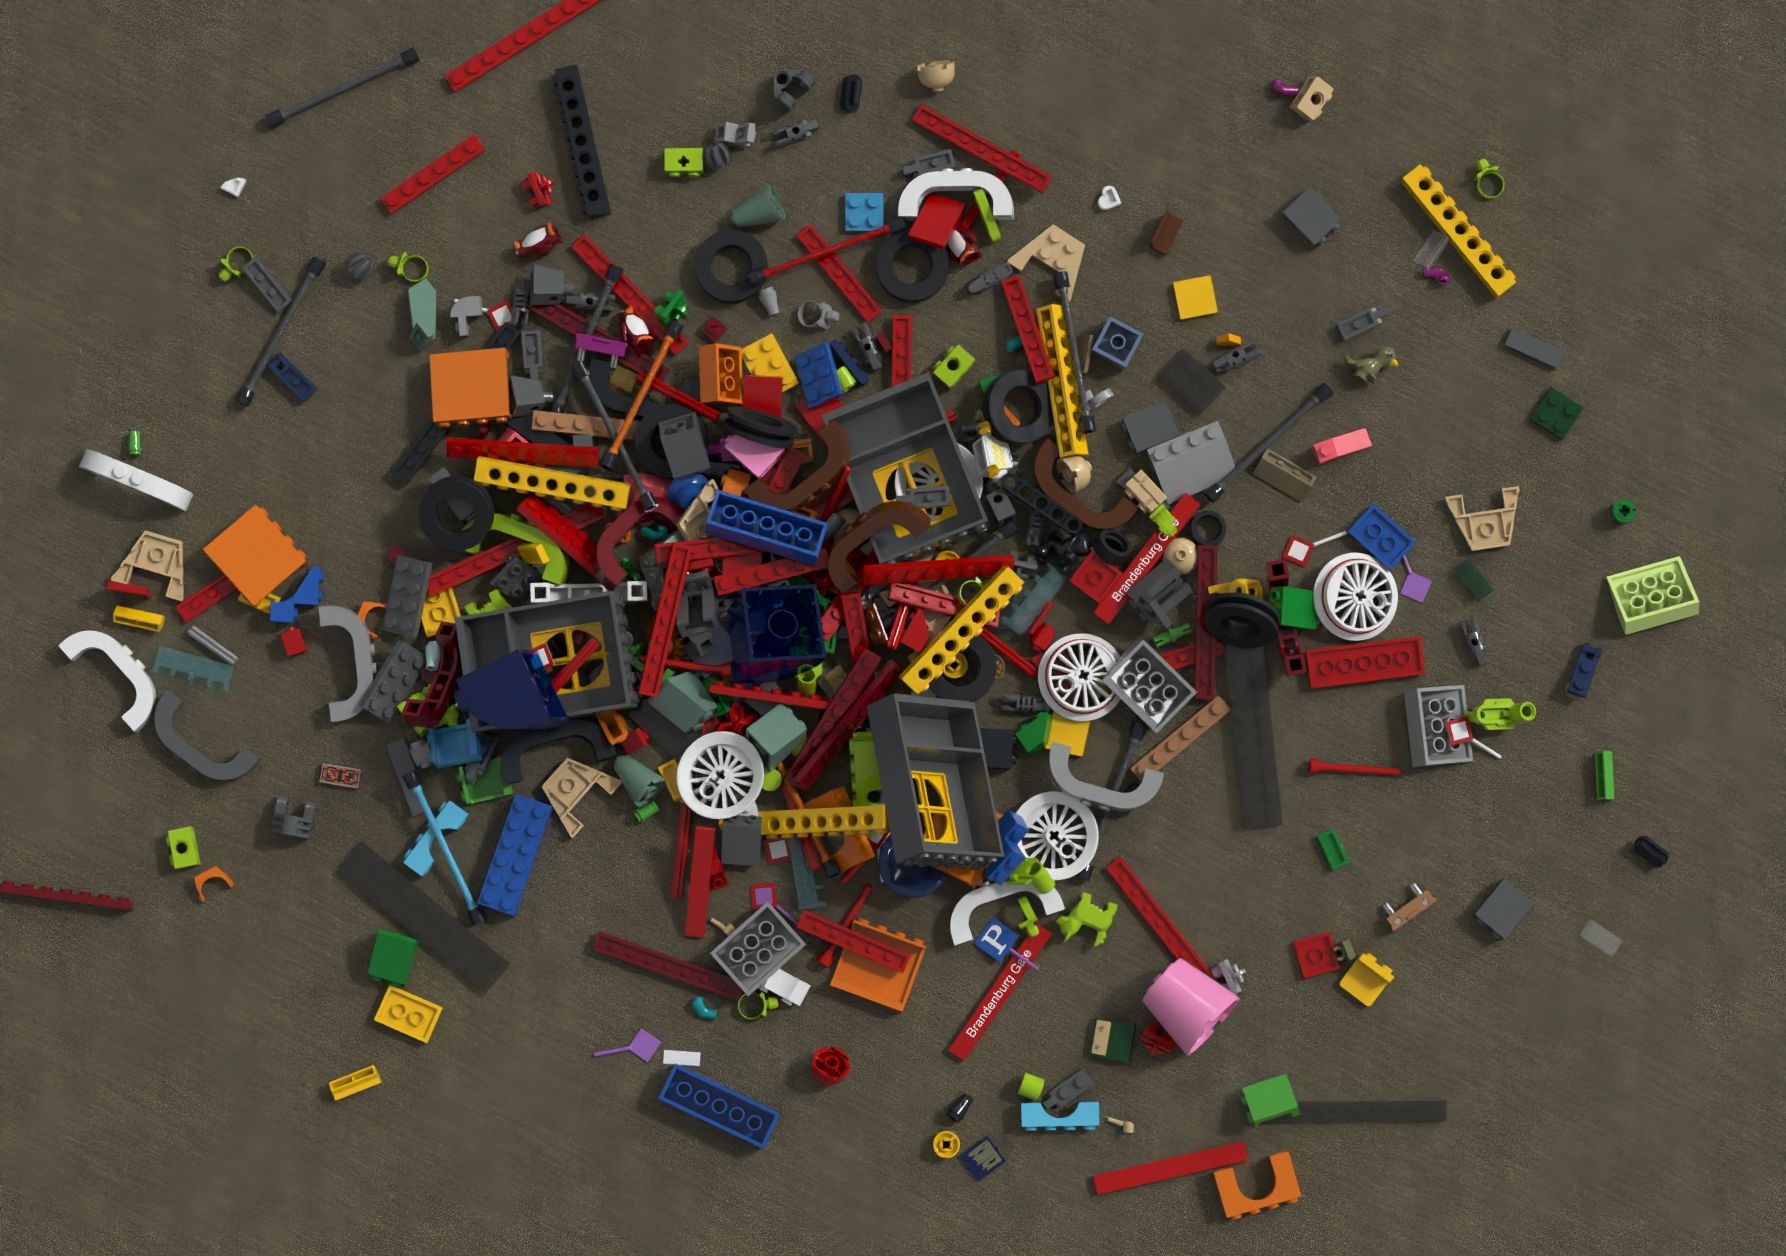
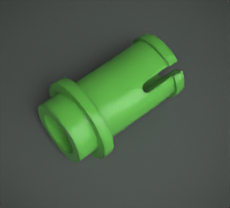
[127,431,142,456]
[634,801,659,823]

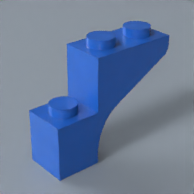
[269,566,323,624]
[986,809,1029,886]

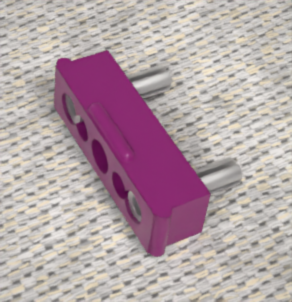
[574,333,628,368]

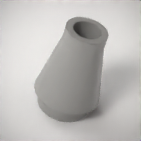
[758,287,779,316]

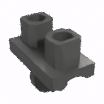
[1007,551,1038,580]

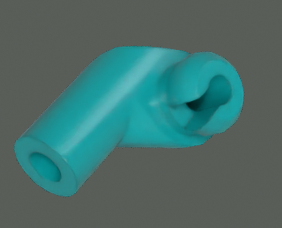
[1006,336,1024,353]

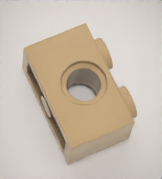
[1290,76,1334,120]

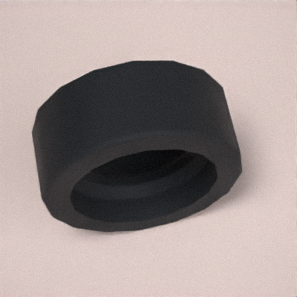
[1190,510,1227,546]
[1093,529,1132,565]

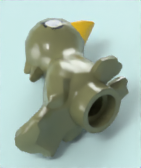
[1344,346,1398,384]

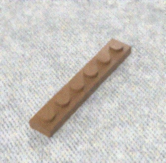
[531,410,640,441]
[1130,695,1230,782]

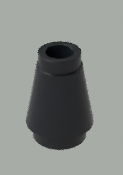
[946,1093,973,1123]

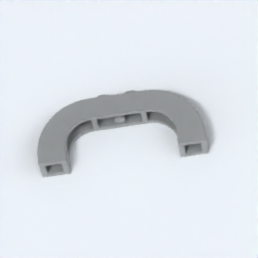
[318,605,377,722]
[1048,742,1164,811]

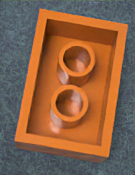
[699,343,743,406]

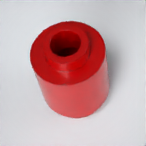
[1029,623,1056,652]

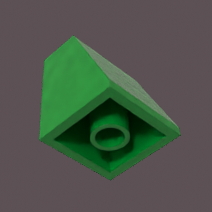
[368,929,420,987]

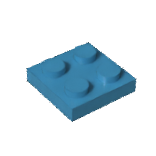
[845,193,883,232]

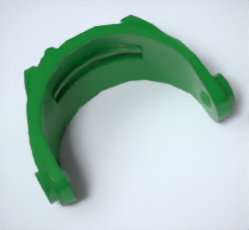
[620,557,648,587]

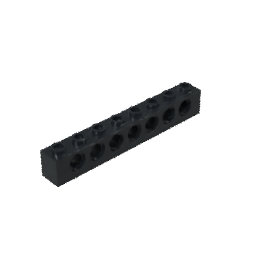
[552,64,611,219]

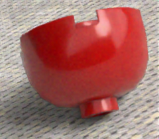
[811,1046,851,1086]

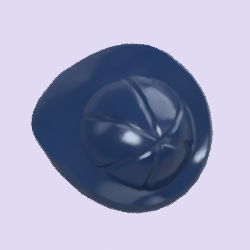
[878,836,947,898]

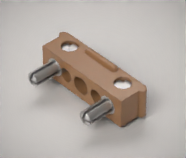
[1383,883,1436,932]

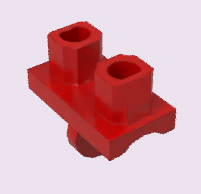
[521,172,555,207]
[1139,1023,1176,1058]

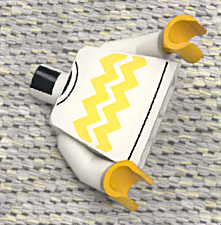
[972,421,1018,482]

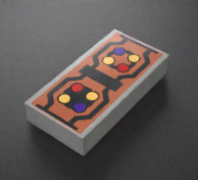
[320,763,361,789]

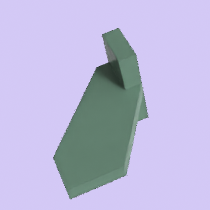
[407,278,436,352]

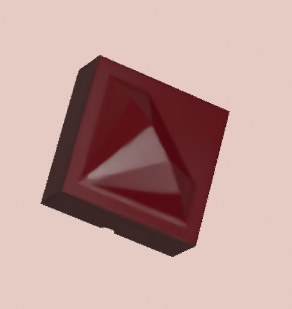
[701,316,728,343]

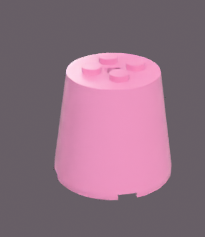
[1142,958,1240,1055]

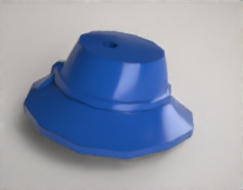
[667,472,708,511]

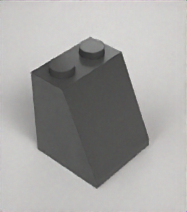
[659,412,711,478]

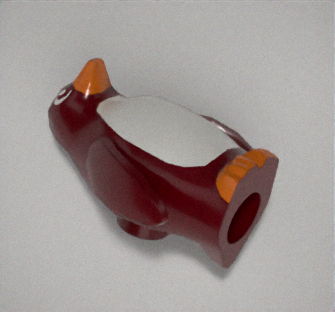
[514,222,564,258]
[948,223,982,264]
[619,306,655,356]

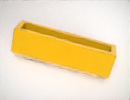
[113,606,165,632]
[329,1065,382,1101]

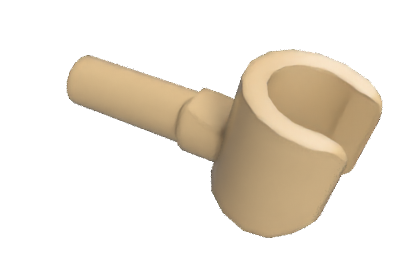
[710,918,736,936]
[1108,1117,1134,1133]

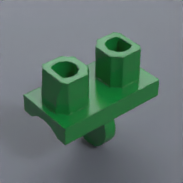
[654,290,689,327]

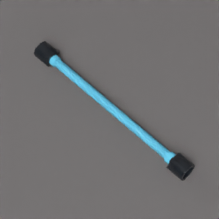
[402,769,487,926]

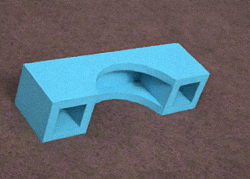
[404,800,470,877]
[1021,1102,1099,1131]

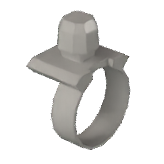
[798,301,839,330]
[1079,388,1114,411]

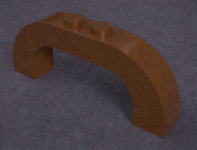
[744,420,851,512]
[1035,439,1139,531]
[828,501,931,594]

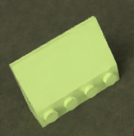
[1607,556,1699,635]

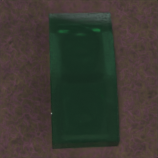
[1454,558,1494,602]

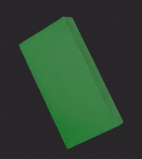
[1316,828,1350,871]

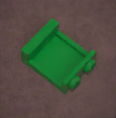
[1270,586,1317,630]

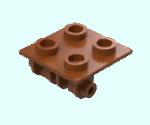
[863,603,888,649]

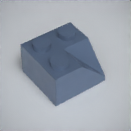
[1091,316,1144,371]

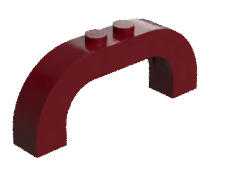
[592,497,685,591]
[1266,559,1307,676]
[401,621,462,728]

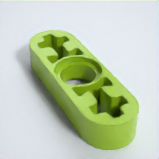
[973,188,1001,243]

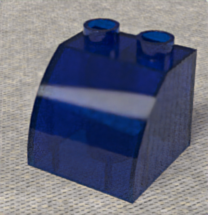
[727,584,826,683]
[454,649,570,730]

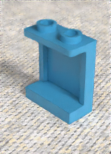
[427,718,482,769]

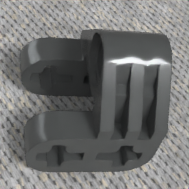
[773,69,815,113]
[271,796,317,839]

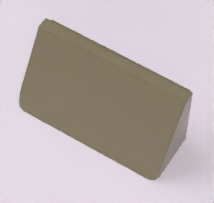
[1077,335,1094,376]

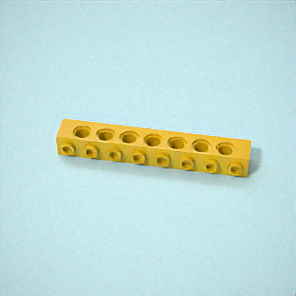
[1400,164,1516,299]
[1036,304,1088,458]
[474,456,631,511]
[899,565,1024,694]
[758,805,890,839]

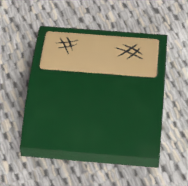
[1089,1017,1136,1063]

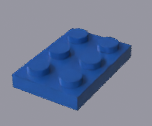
[794,342,843,410]
[1347,504,1416,570]

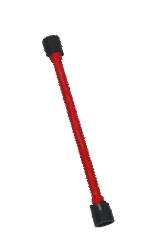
[747,216,906,287]

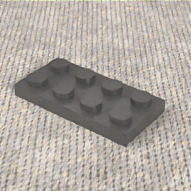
[382,555,433,638]
[359,639,426,723]

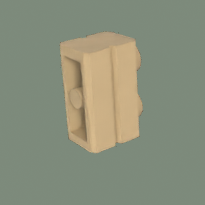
[1124,470,1168,514]

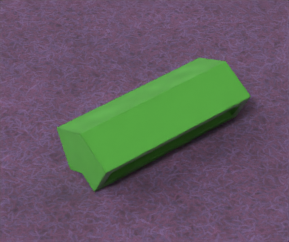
[1595,751,1614,800]

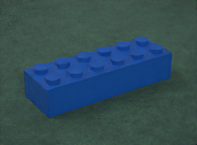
[704,490,828,566]
[477,794,554,916]
[658,1063,781,1149]

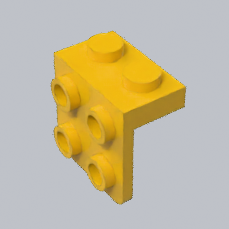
[1339,953,1394,1006]

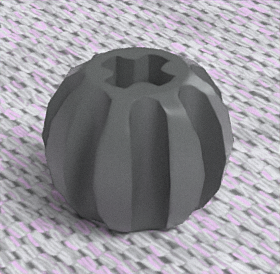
[703,142,731,170]
[346,252,374,280]

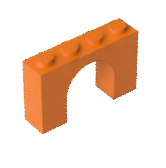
[804,786,875,872]
[1213,1151,1301,1220]

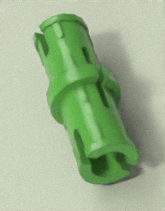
[1152,622,1192,648]

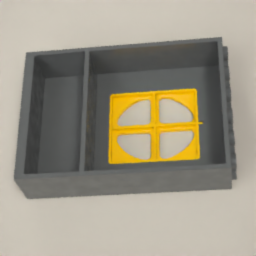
[821,372,991,564]
[455,591,640,733]
[867,694,1005,870]

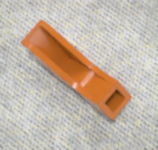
[595,711,628,745]

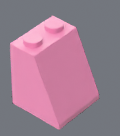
[724,434,785,479]

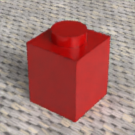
[281,627,309,658]

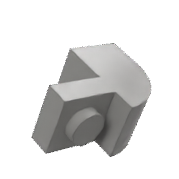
[714,122,756,147]
[450,296,483,337]

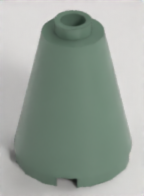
[730,185,785,228]
[614,755,665,807]

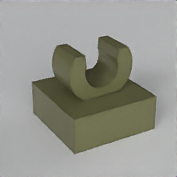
[1332,939,1356,961]

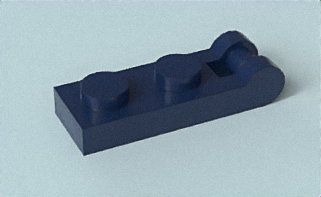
[830,339,869,386]
[267,352,318,403]
[1567,642,1602,699]

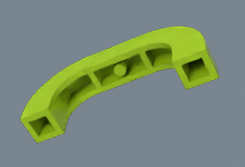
[461,513,569,585]

